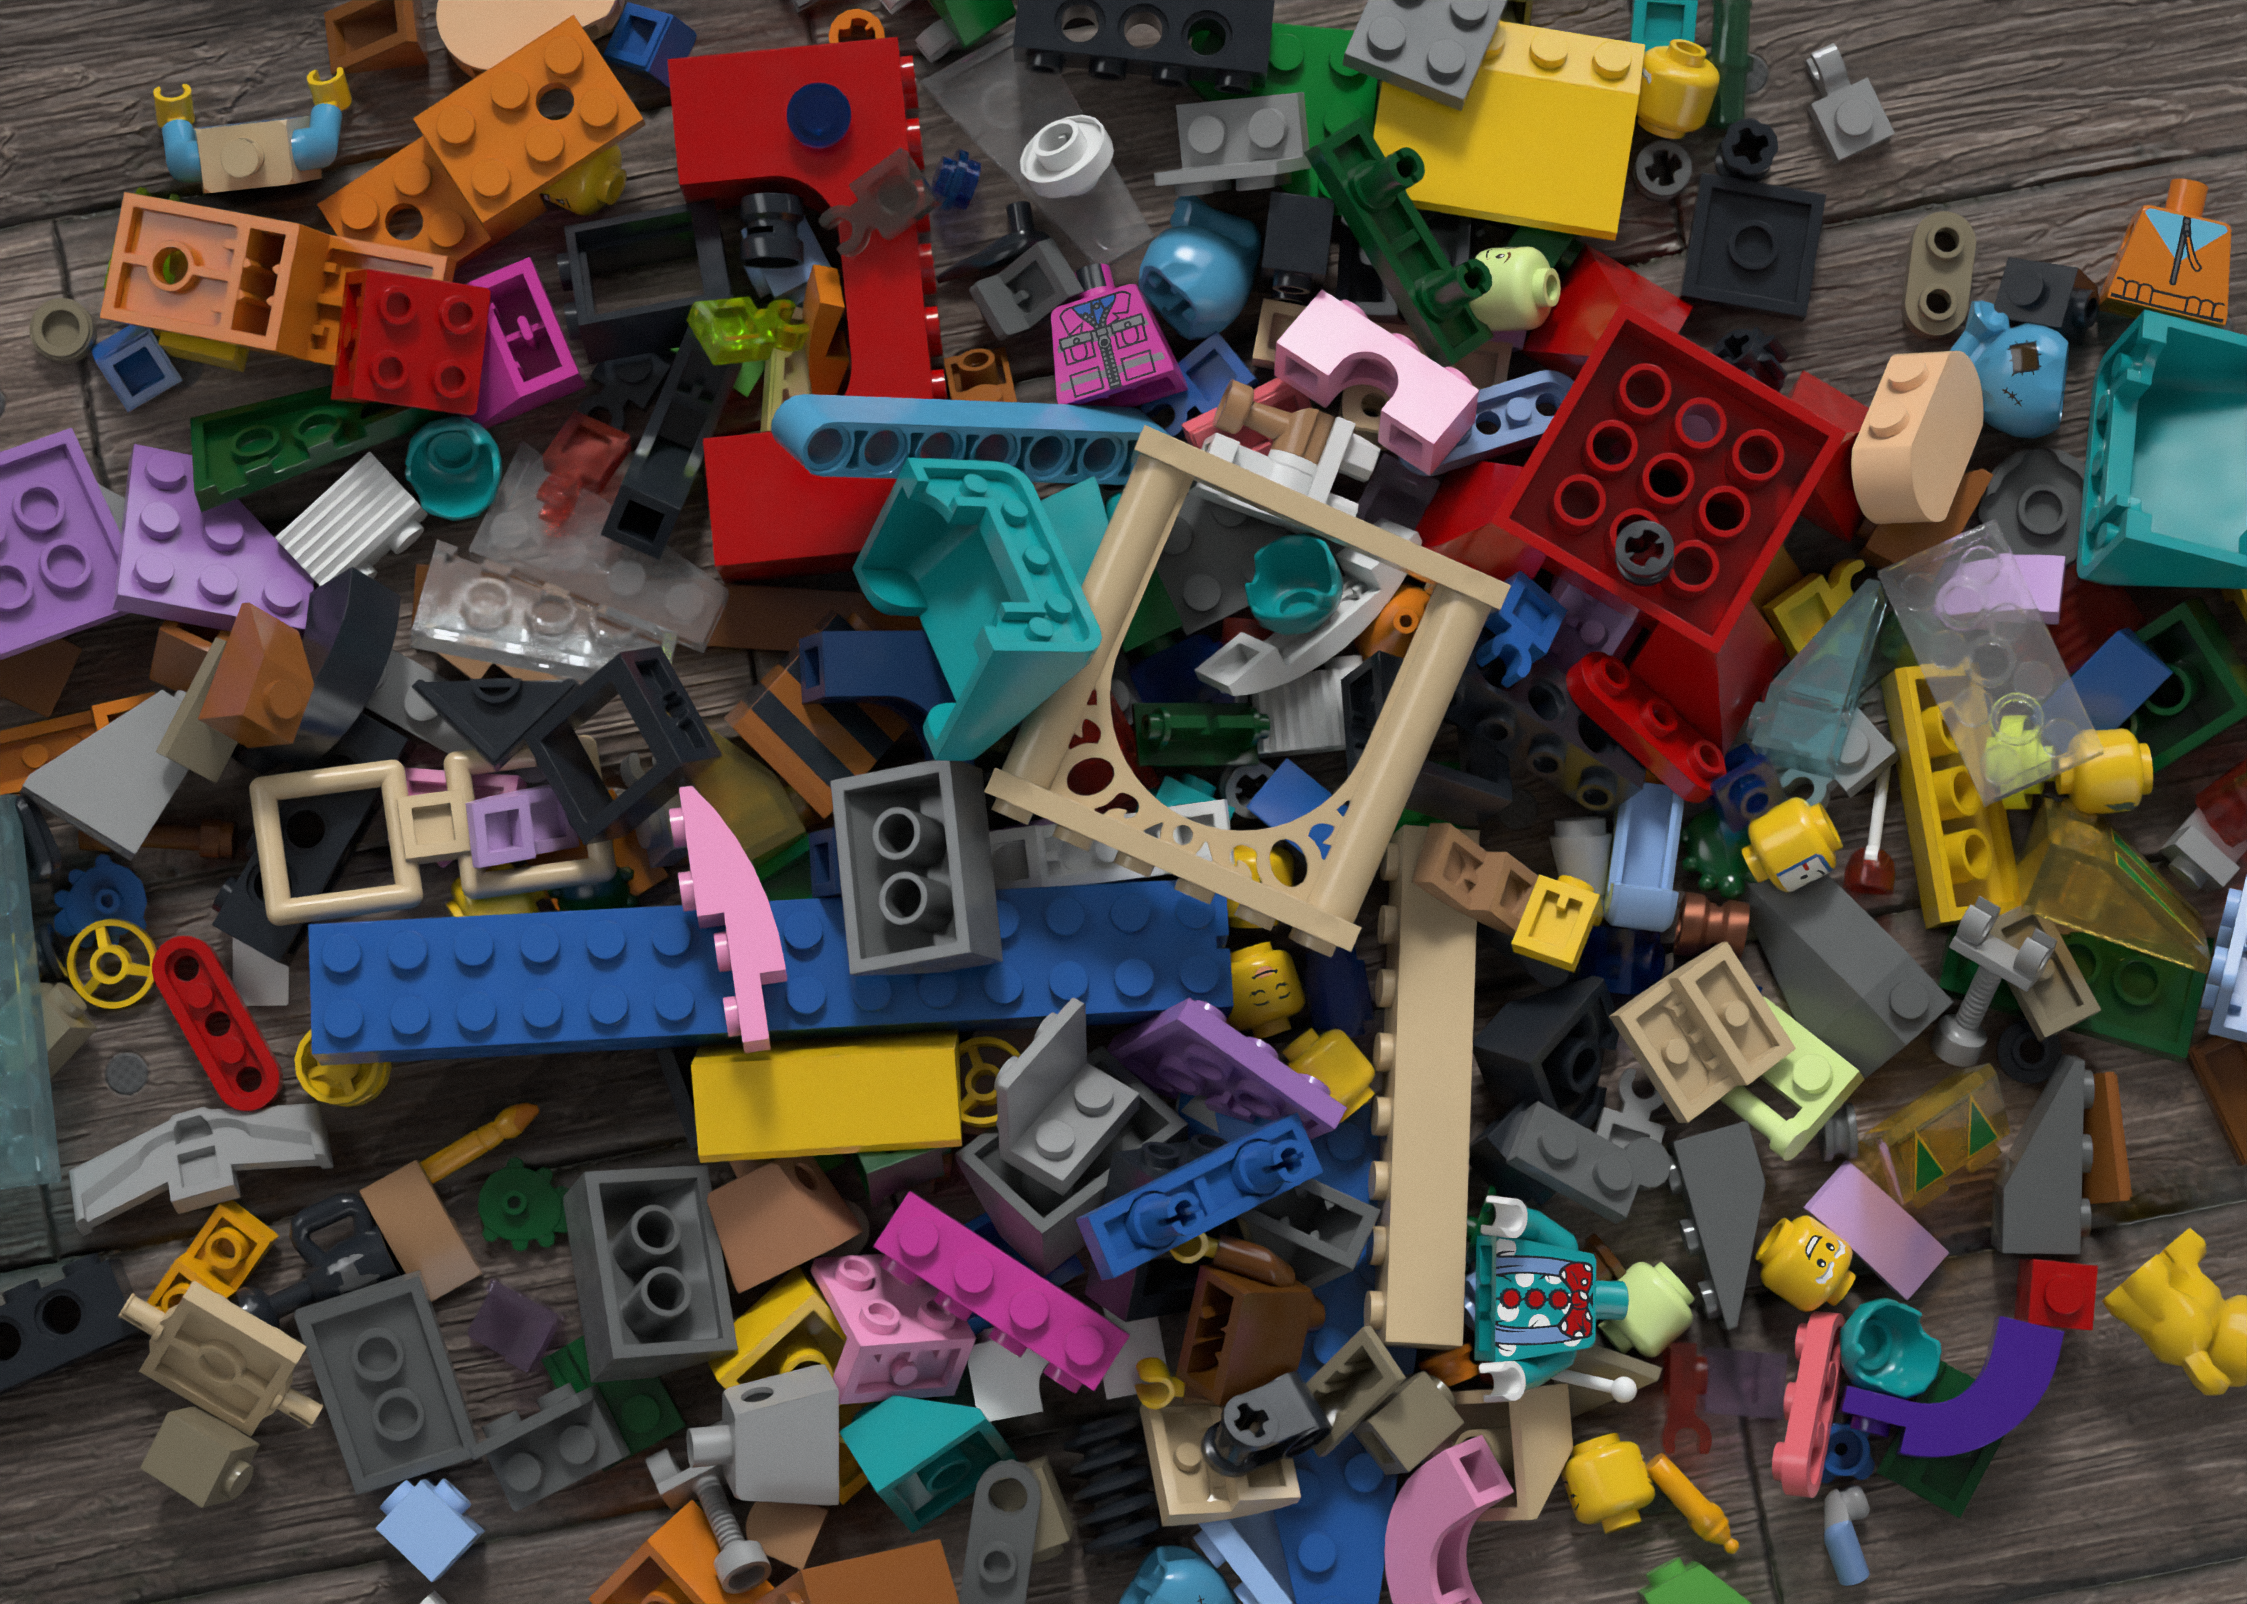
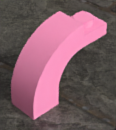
[1384,1435,1514,1604]

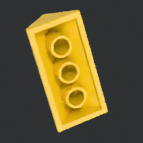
[1881,663,2023,929]
[691,1030,962,1163]

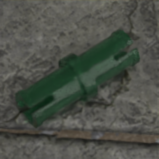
[1705,0,1754,130]

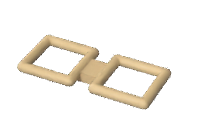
[249,735,617,926]

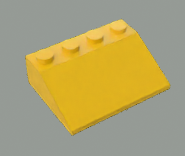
[1373,21,1645,241]

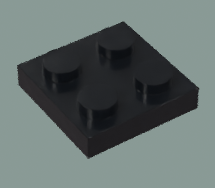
[1679,173,1826,322]

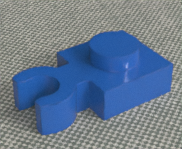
[1141,331,1260,440]
[1476,570,1568,688]

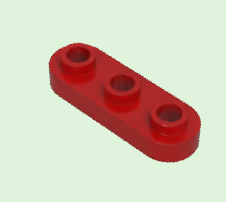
[1566,651,1727,803]
[152,936,283,1111]

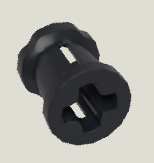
[1714,118,1779,182]

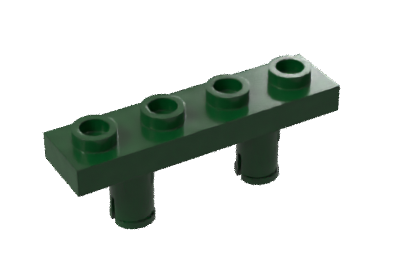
[1304,117,1494,367]

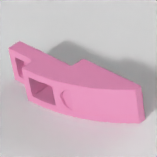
[669,786,787,1053]

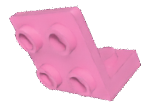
[810,1254,976,1404]

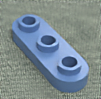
[1397,370,1574,476]

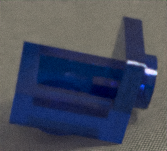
[1706,742,1788,834]

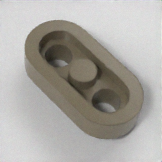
[1901,211,1976,340]

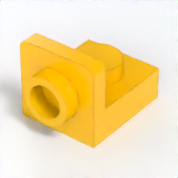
[1511,874,1604,972]

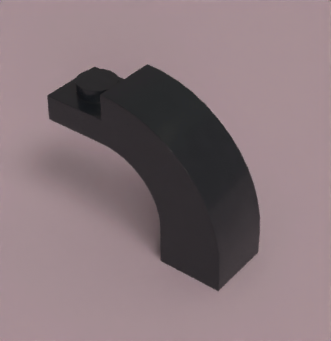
[600,322,749,560]
[230,567,401,775]

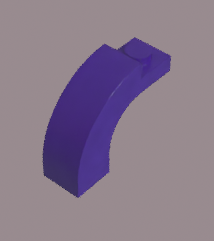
[1838,1316,2065,1458]

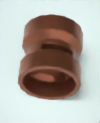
[1674,892,1750,961]

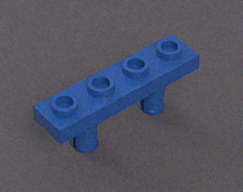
[1076,1112,1323,1280]

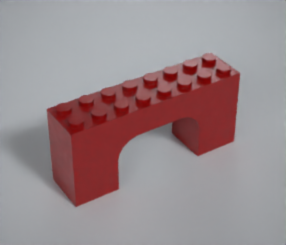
[667,37,948,584]

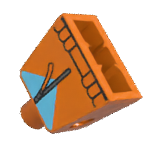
[2099,179,2231,329]

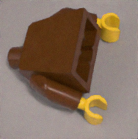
[1134,1232,1326,1410]

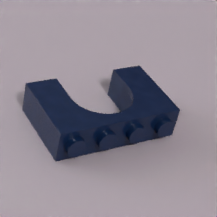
[799,631,975,898]

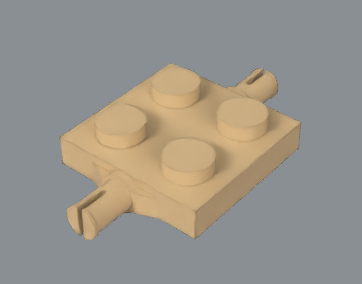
[118,1280,324,1437]

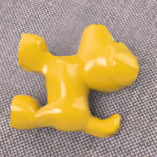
[2101,1228,2247,1396]

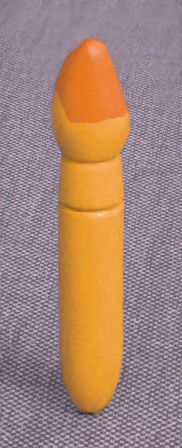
[421,1103,539,1184]

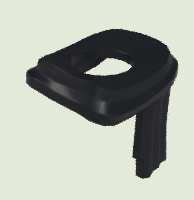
[0,793,62,893]

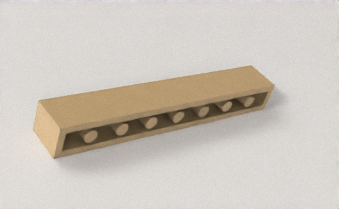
[1364,825,1480,1350]

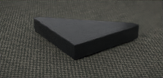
[411,677,581,772]

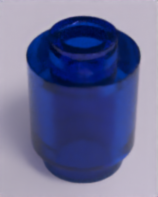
[1302,945,1376,1038]

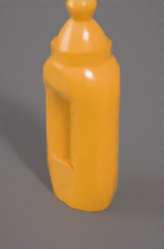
[1646,1453,1739,1554]

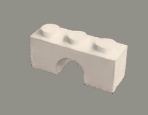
[968,1307,1166,1421]

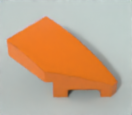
[802,264,849,395]

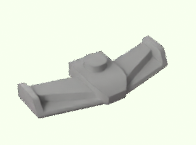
[68,1103,333,1237]

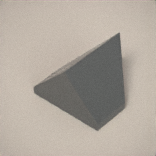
[1236,1178,1381,1289]

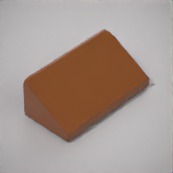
[2082,1071,2132,1204]

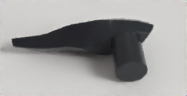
[936,201,1050,284]

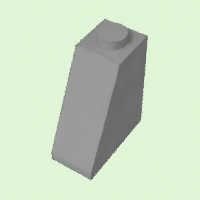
[20,690,189,861]

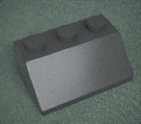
[830,760,1003,976]
[956,1046,1188,1277]
[563,1165,738,1383]

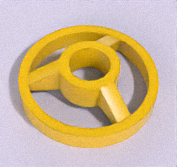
[67,918,157,1009]
[959,1037,1021,1128]

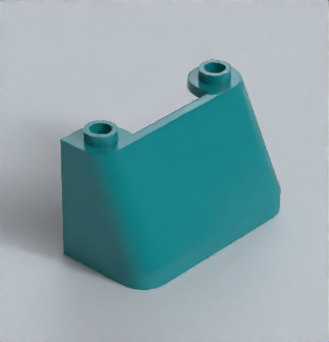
[2077,309,2247,589]
[852,458,1102,761]

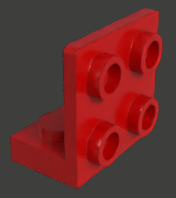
[331,269,491,415]

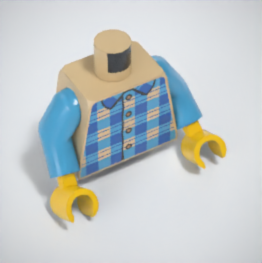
[153,67,352,193]

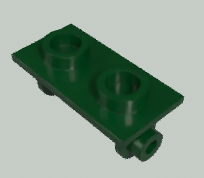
[1131,703,1270,767]

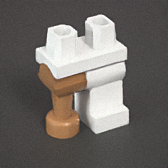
[1188,379,1380,534]

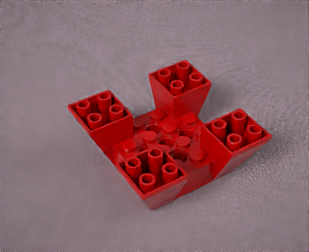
[1406,243,1869,757]

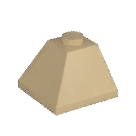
[1449,1383,1573,1521]

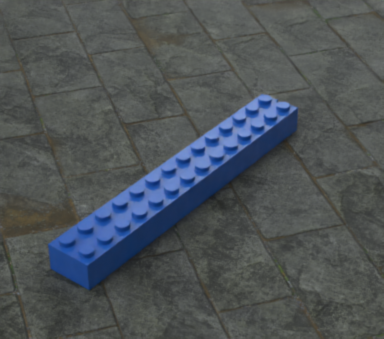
[308,880,1234,1066]

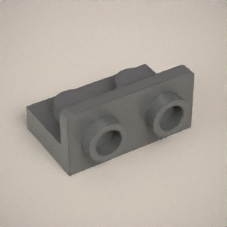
[468,1382,631,1513]

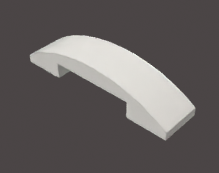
[1194,518,1423,696]
[989,799,1235,889]

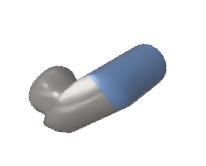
[1824,1484,1870,1586]

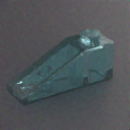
[1747,579,1888,779]

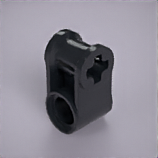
[1201,1371,1334,1478]

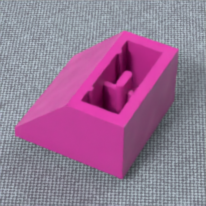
[461,257,587,429]

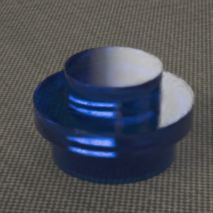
[787,83,852,148]
[930,148,981,211]

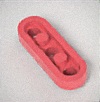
[1772,1311,1845,1498]

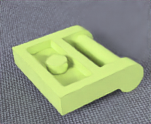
[1719,996,1864,1161]

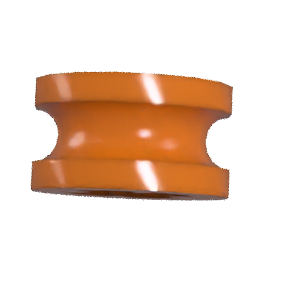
[828,9,885,43]
[1417,1342,1480,1387]

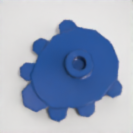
[54,854,147,949]

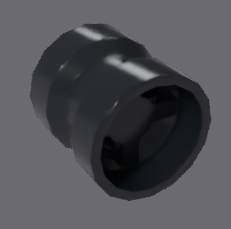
[740,193,804,269]

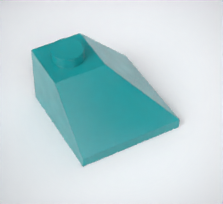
[839,1395,1019,1533]

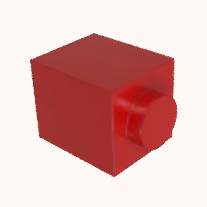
[2014,1259,2098,1331]

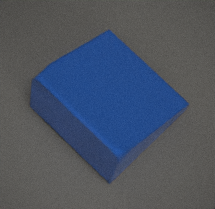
[602,2,697,88]
[91,325,183,412]

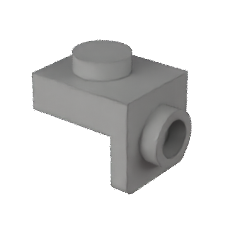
[2159,805,2247,893]

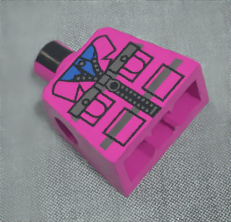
[1051,263,1188,407]

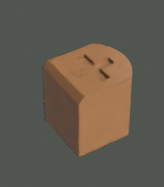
[746,1501,832,1570]

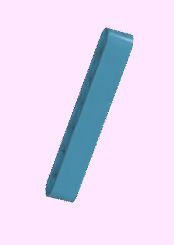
[771,394,1172,485]

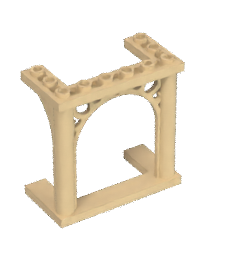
[984,425,1511,958]

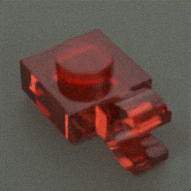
[536,410,631,528]
[1660,1342,1712,1454]

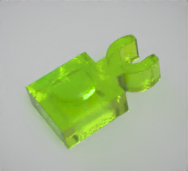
[687,297,810,365]

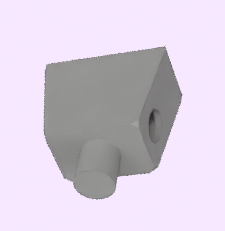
[686,1364,839,1505]

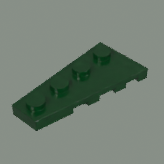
[190,385,448,512]
[1936,927,2215,1063]

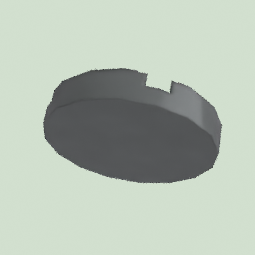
[1976,448,2085,570]

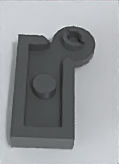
[1506,1101,1671,1224]

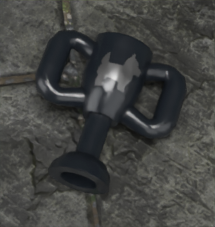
[237,1193,405,1329]

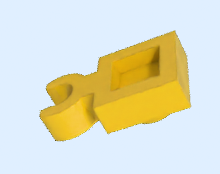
[1762,558,1881,662]

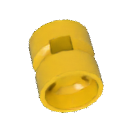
[294,1030,392,1107]

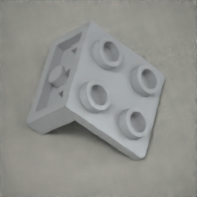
[1154,92,1311,197]
[994,998,1140,1196]

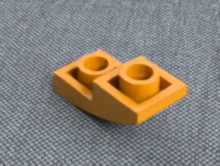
[147,1200,279,1313]

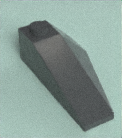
[1738,874,1953,1080]

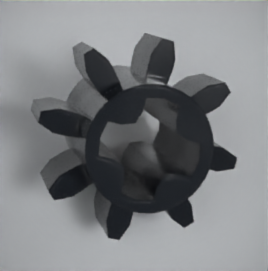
[1712,327,1789,392]

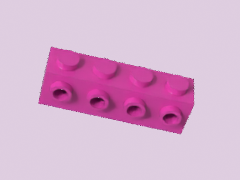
[873,1191,1130,1394]

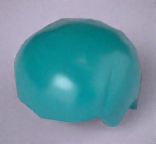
[405,416,502,521]
[1245,533,1343,636]
[1839,1298,1942,1399]

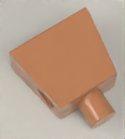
[707,1156,863,1294]

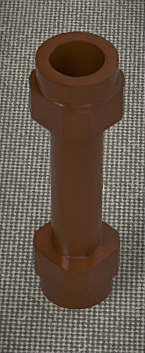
[78,819,239,860]

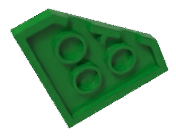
[1189,23,1378,221]

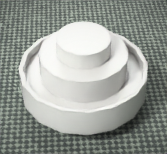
[1020,115,1114,198]

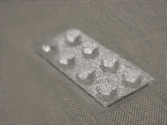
[1877,518,2104,807]

